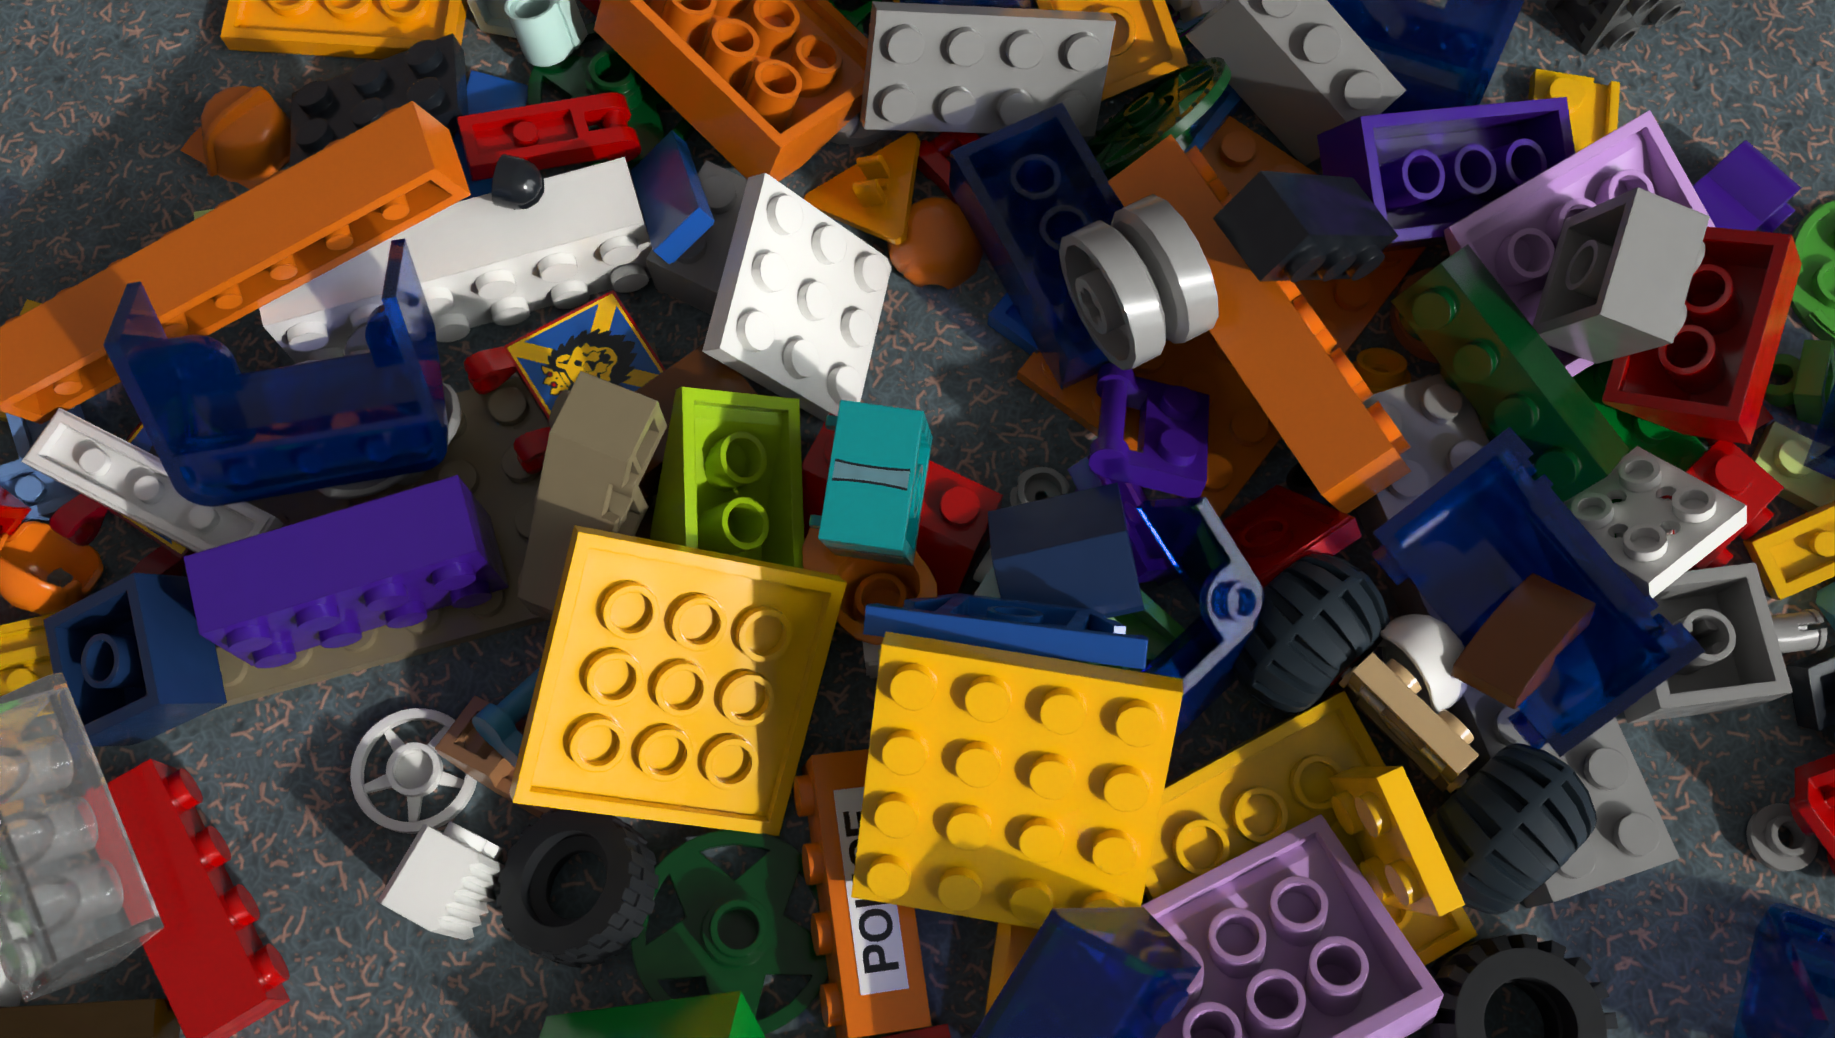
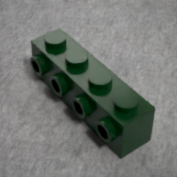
[1391,244,1630,509]

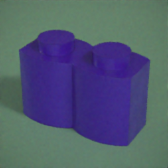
[1693,140,1801,232]

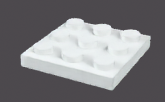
[702,173,892,422]

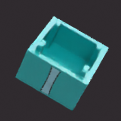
[809,400,933,566]

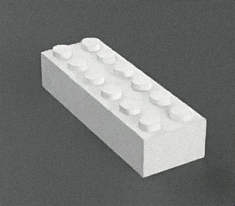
[259,157,652,363]

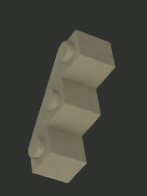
[517,371,667,621]

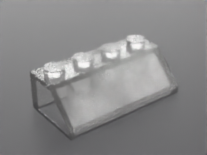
[0,672,164,1002]

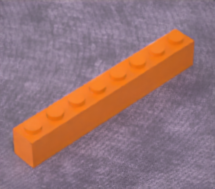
[0,101,471,424]

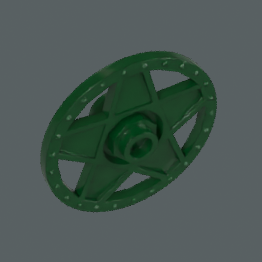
[527,22,695,168]
[1072,57,1231,185]
[631,830,828,1035]

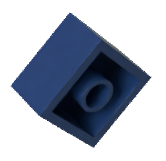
[43,573,227,748]

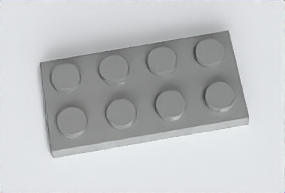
[860,1,1116,136]

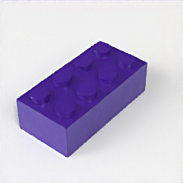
[1317,97,1575,252]
[184,475,509,668]

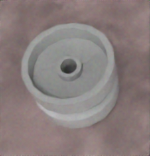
[1059,194,1219,370]

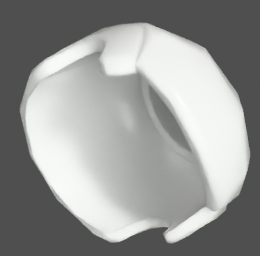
[1377,614,1468,714]

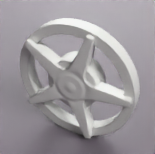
[350,708,477,834]

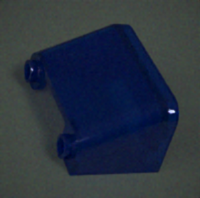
[1371,427,1705,757]

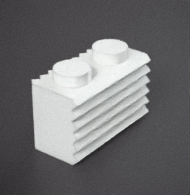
[377,821,505,940]

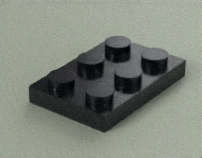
[290,33,469,167]

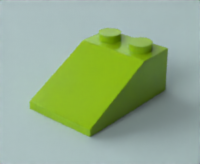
[650,387,804,569]

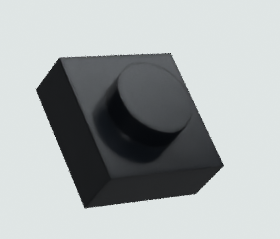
[1786,645,1835,731]

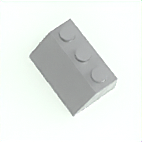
[1185,0,1407,166]

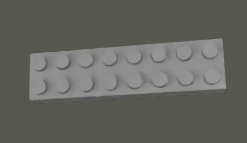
[1355,373,1680,909]

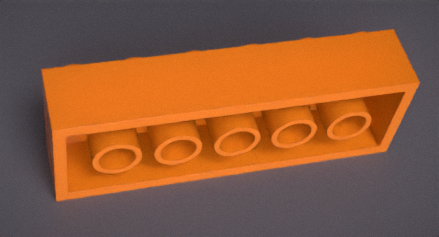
[1108,134,1411,514]

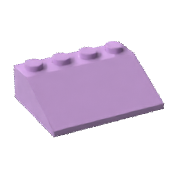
[1443,110,1715,377]
[1077,814,1444,1038]

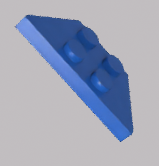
[863,593,1149,669]

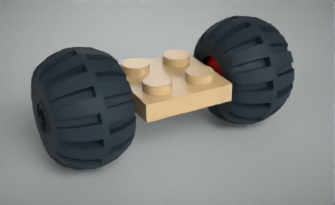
[1225,553,1597,915]

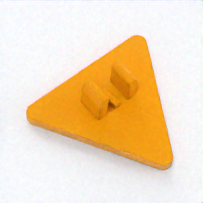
[804,132,920,245]

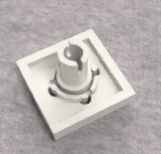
[1543,446,1747,601]

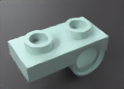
[467,0,588,67]

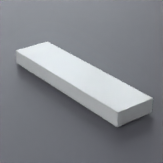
[21,407,284,553]

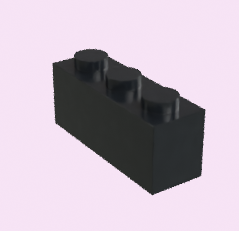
[1213,171,1398,283]

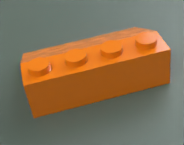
[594,0,868,182]

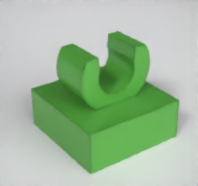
[1764,339,1835,425]

